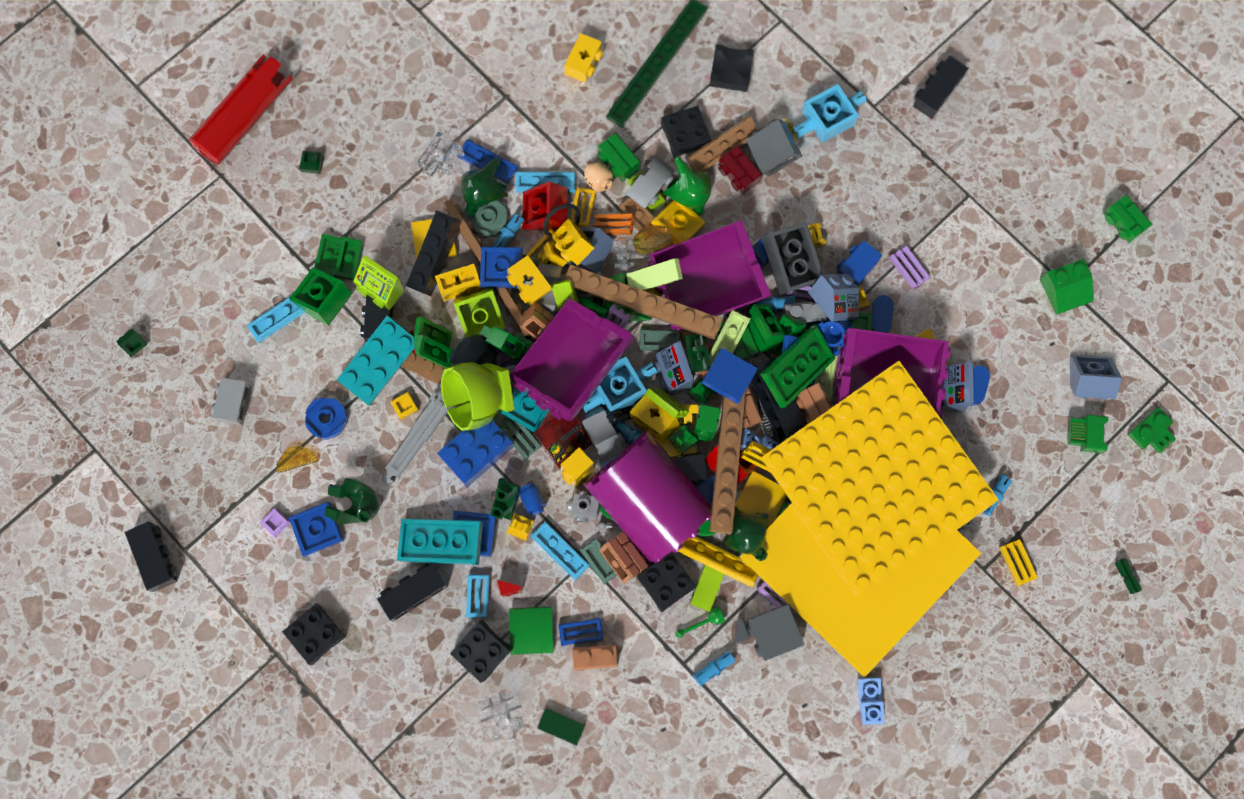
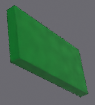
[761,325,836,408]

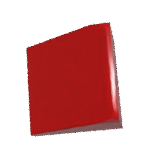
[497,580,523,597]

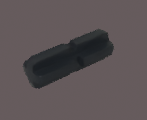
[606,407,632,424]

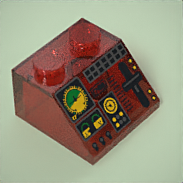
[533,417,592,469]

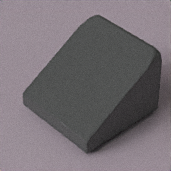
[733,618,750,645]

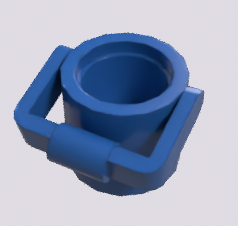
[818,319,852,356]

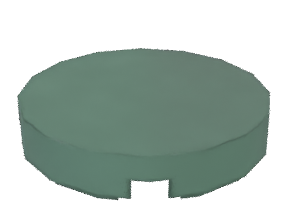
[468,200,508,237]

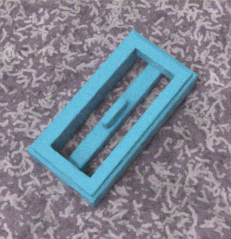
[466,574,490,618]

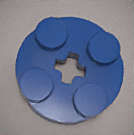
[305,398,348,440]

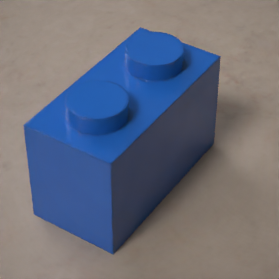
[836,241,883,286]

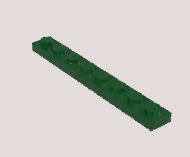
[606,0,708,129]

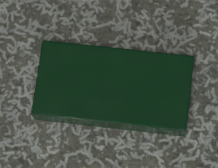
[537,708,585,746]

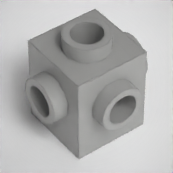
[568,491,599,523]

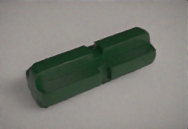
[1115,558,1142,594]

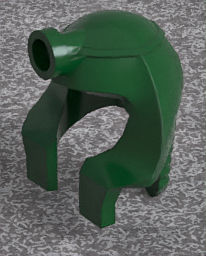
[461,157,508,215]
[324,478,380,525]
[723,506,769,561]

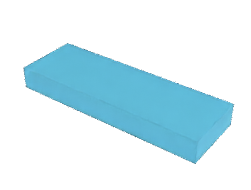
[515,172,575,193]
[246,296,305,343]
[531,521,590,581]

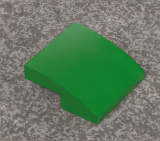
[314,233,363,280]
[414,317,454,369]
[509,606,554,655]

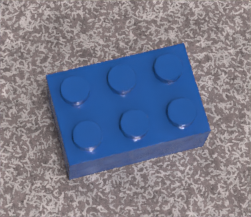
[437,420,514,488]

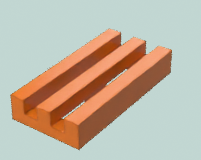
[594,214,635,236]

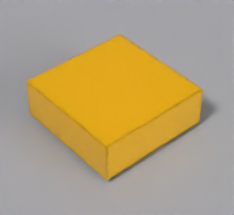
[390,392,419,420]

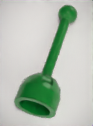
[675,606,726,638]

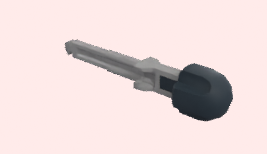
[382,335,496,485]

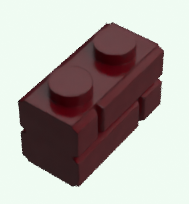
[718,146,763,195]

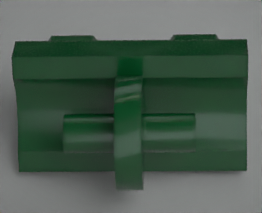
[685,334,711,373]
[491,478,520,520]

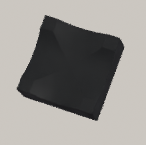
[709,44,754,92]
[661,106,711,158]
[637,552,697,613]
[282,603,346,665]
[450,620,513,683]

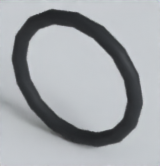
[543,203,581,239]

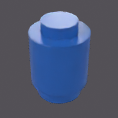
[519,483,547,516]

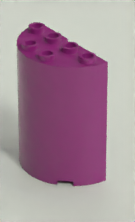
[647,220,771,331]
[509,298,634,421]
[834,328,951,420]
[583,430,712,563]

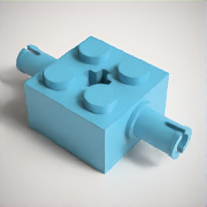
[793,84,866,143]
[582,357,657,413]

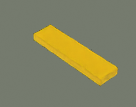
[678,536,758,588]

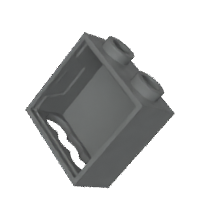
[746,119,802,176]
[746,604,805,661]

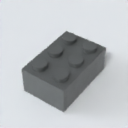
[762,222,823,295]

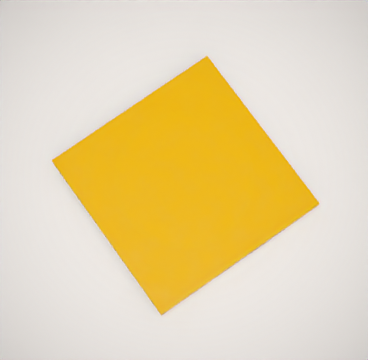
[761,361,999,598]
[740,503,981,677]

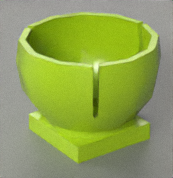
[441,362,514,431]

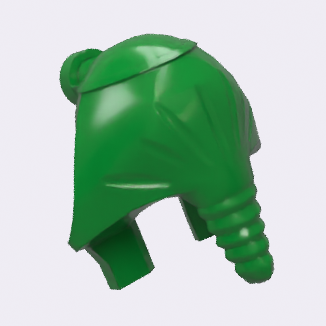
[663,156,712,216]

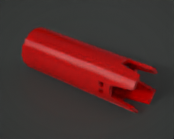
[189,54,293,164]

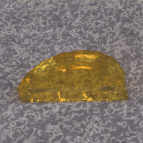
[276,446,319,474]

